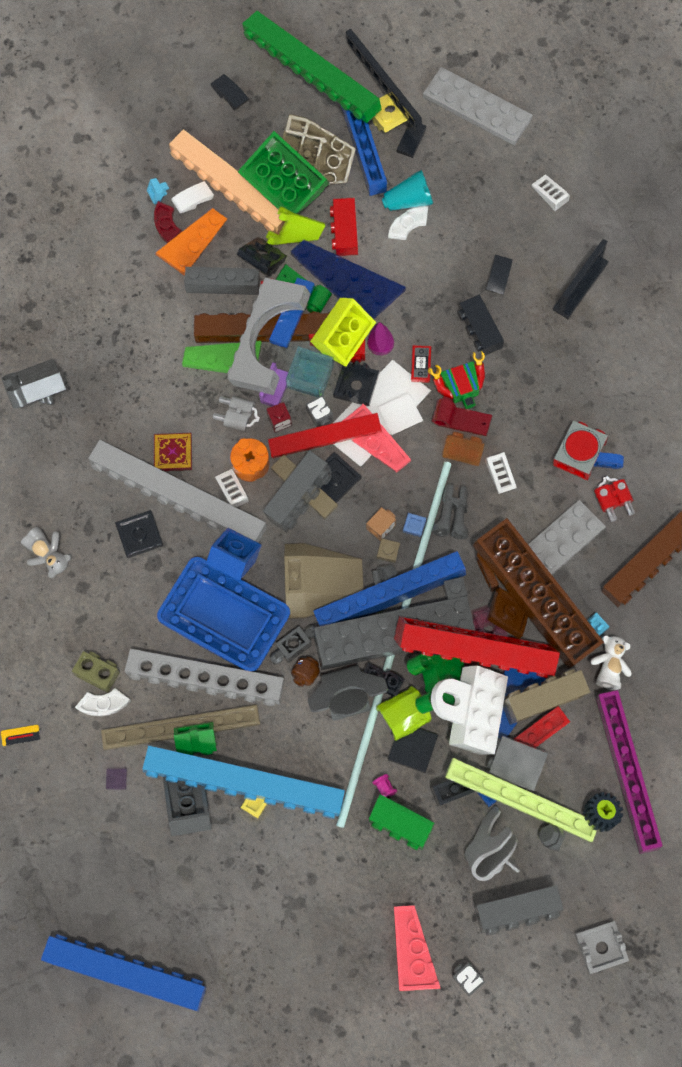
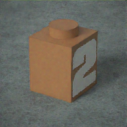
[366,507,396,541]

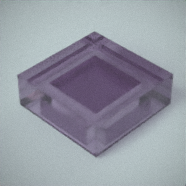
[106,769,127,790]

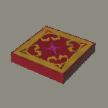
[154,433,192,471]

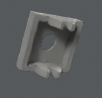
[575,921,629,975]

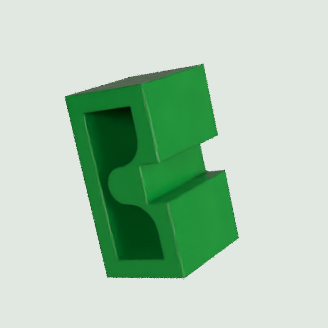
[173,722,217,756]

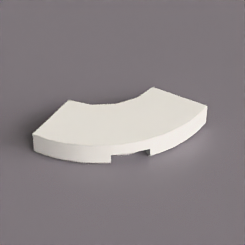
[388,206,428,240]
[75,688,131,716]

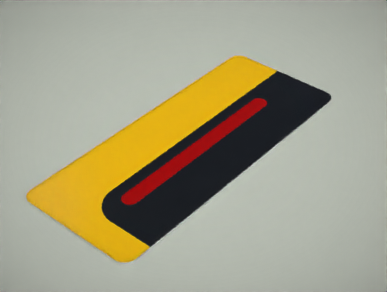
[1,725,40,746]

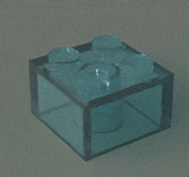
[286,346,334,397]

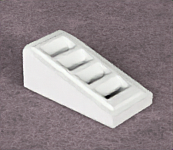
[532,174,570,211]
[484,452,517,494]
[215,469,249,508]

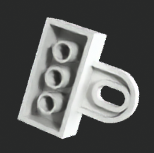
[431,666,508,755]

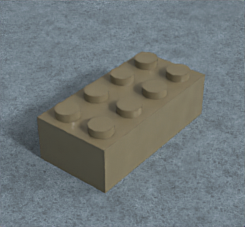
[503,669,590,725]

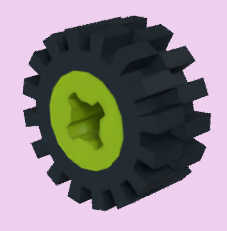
[583,792,623,832]

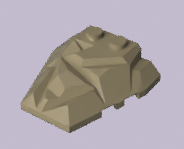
[282,114,356,185]

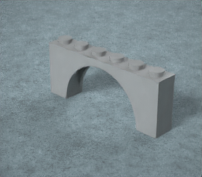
[227,278,310,395]

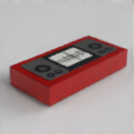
[411,345,431,383]

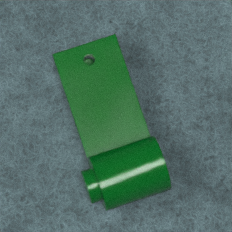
[275,264,332,313]

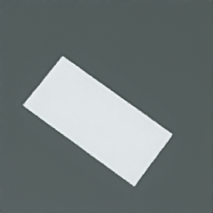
[334,360,431,466]

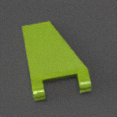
[266,207,326,245]

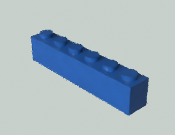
[340,104,387,196]

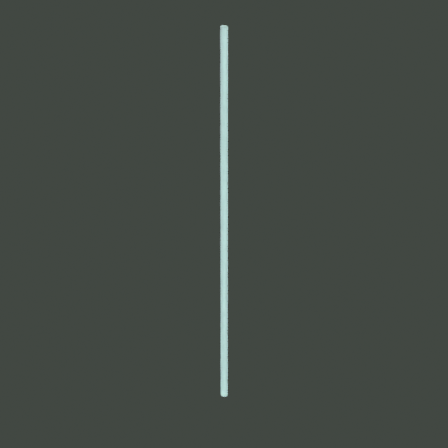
[336,462,451,828]

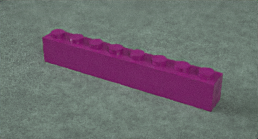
[596,690,663,854]

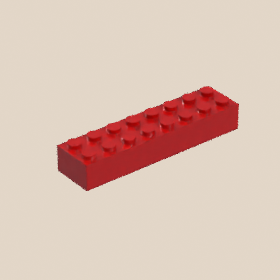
[394,616,560,678]

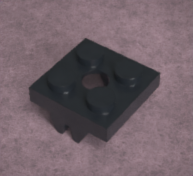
[237,237,287,277]
[333,361,380,406]

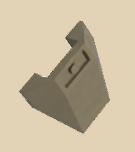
[284,543,363,619]

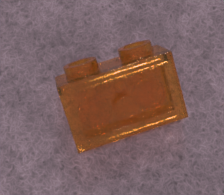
[442,431,485,466]

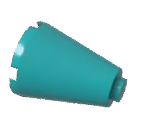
[382,170,433,211]

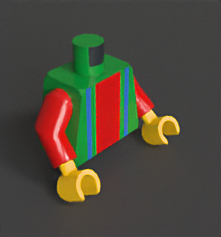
[428,351,485,409]

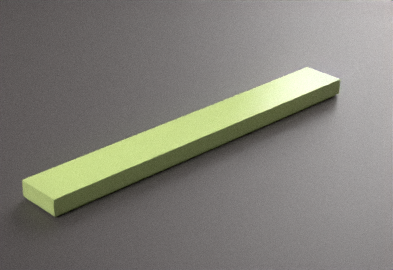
[445,758,597,842]

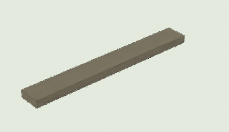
[101,705,260,751]

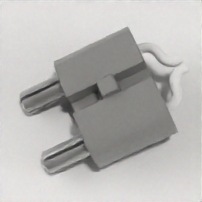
[213,396,260,432]

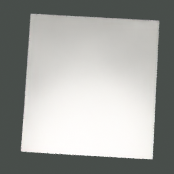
[378,393,423,435]

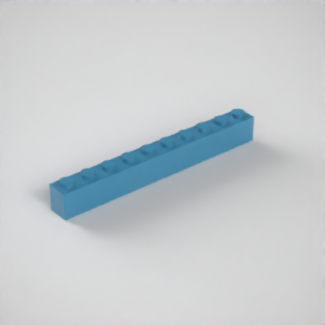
[143,746,345,819]

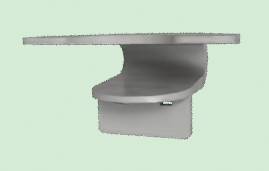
[465,806,520,881]

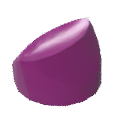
[367,322,395,356]

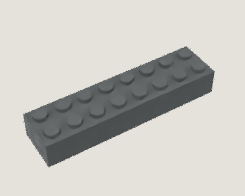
[313,596,475,670]

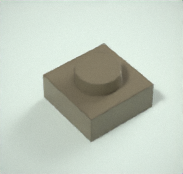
[377,539,400,563]

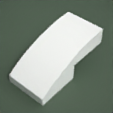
[172,181,214,214]

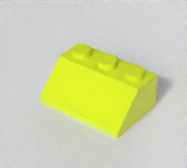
[310,298,376,366]

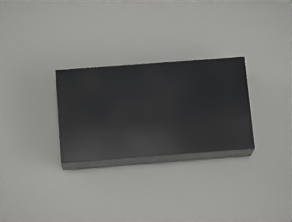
[397,123,427,158]

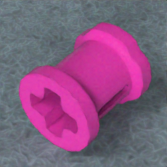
[372,774,398,798]

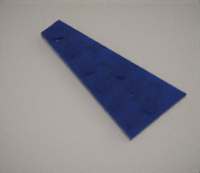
[291,240,406,320]

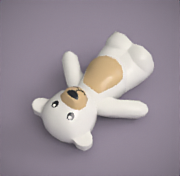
[590,636,632,690]

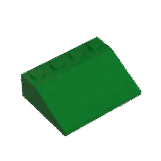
[238,131,330,214]

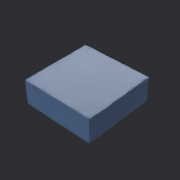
[403,513,426,537]

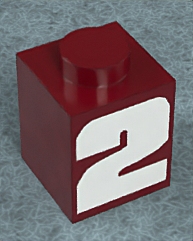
[266,402,292,433]

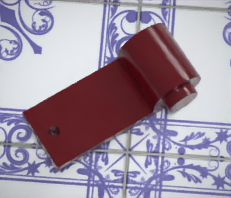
[432,397,493,437]

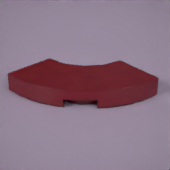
[154,201,182,243]

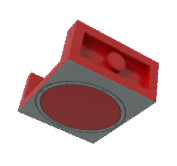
[553,421,608,481]

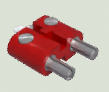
[594,476,635,522]

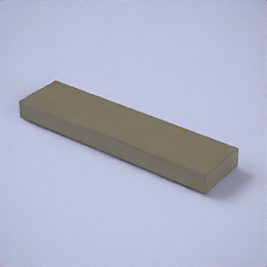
[271,455,338,520]

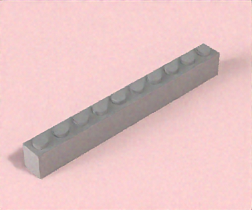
[88,440,267,543]

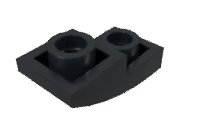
[210,74,249,110]
[485,254,513,295]
[363,663,405,696]

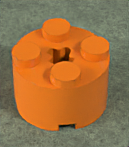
[230,438,270,482]

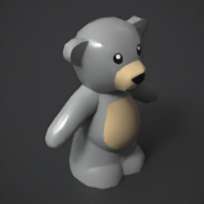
[21,527,71,578]

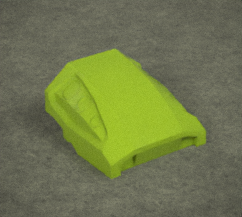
[376,686,432,741]

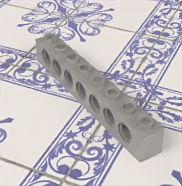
[125,649,285,706]

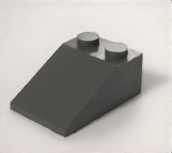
[163,777,211,836]

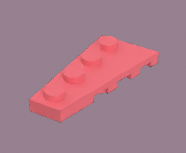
[343,404,411,473]
[394,906,441,991]

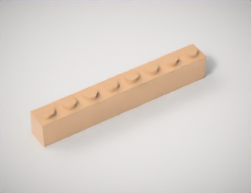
[169,129,285,235]

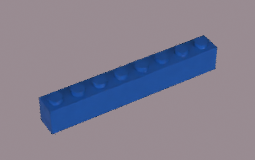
[313,551,466,626]
[41,934,206,1012]

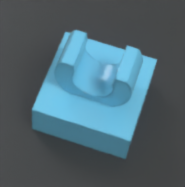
[147,178,169,205]
[587,612,610,636]

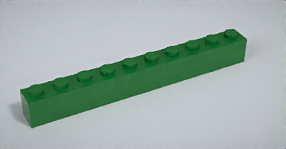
[242,11,382,123]

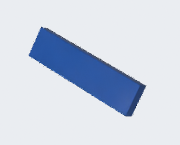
[269,278,315,348]

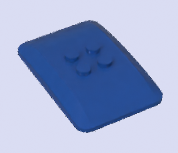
[157,557,290,672]

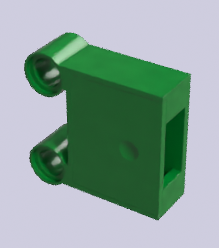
[407,654,464,714]

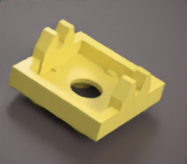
[372,94,407,133]

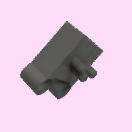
[2,359,66,408]

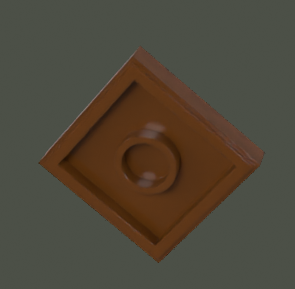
[487,587,528,639]

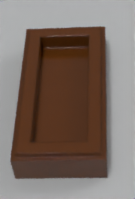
[476,553,499,592]

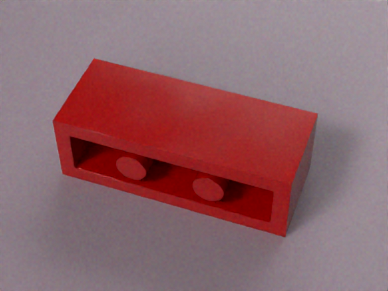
[330,198,358,256]

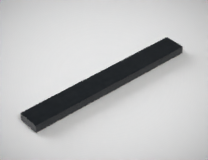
[346,29,423,132]

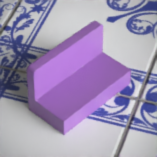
[259,362,291,406]

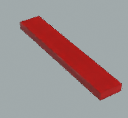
[268,413,382,458]

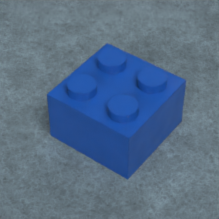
[206,528,261,581]

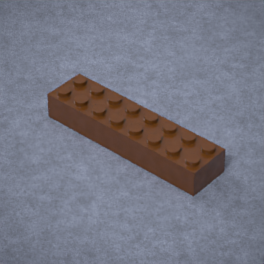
[473,518,604,669]

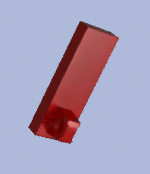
[514,706,570,747]

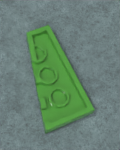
[182,341,262,373]

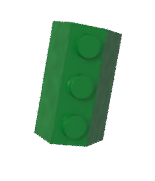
[369,794,434,851]

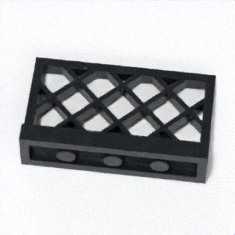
[553,239,609,319]

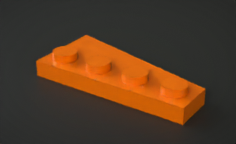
[155,208,227,276]

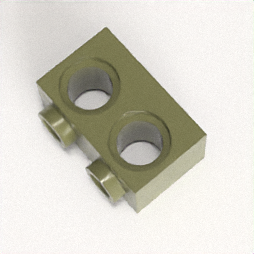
[71,651,120,693]

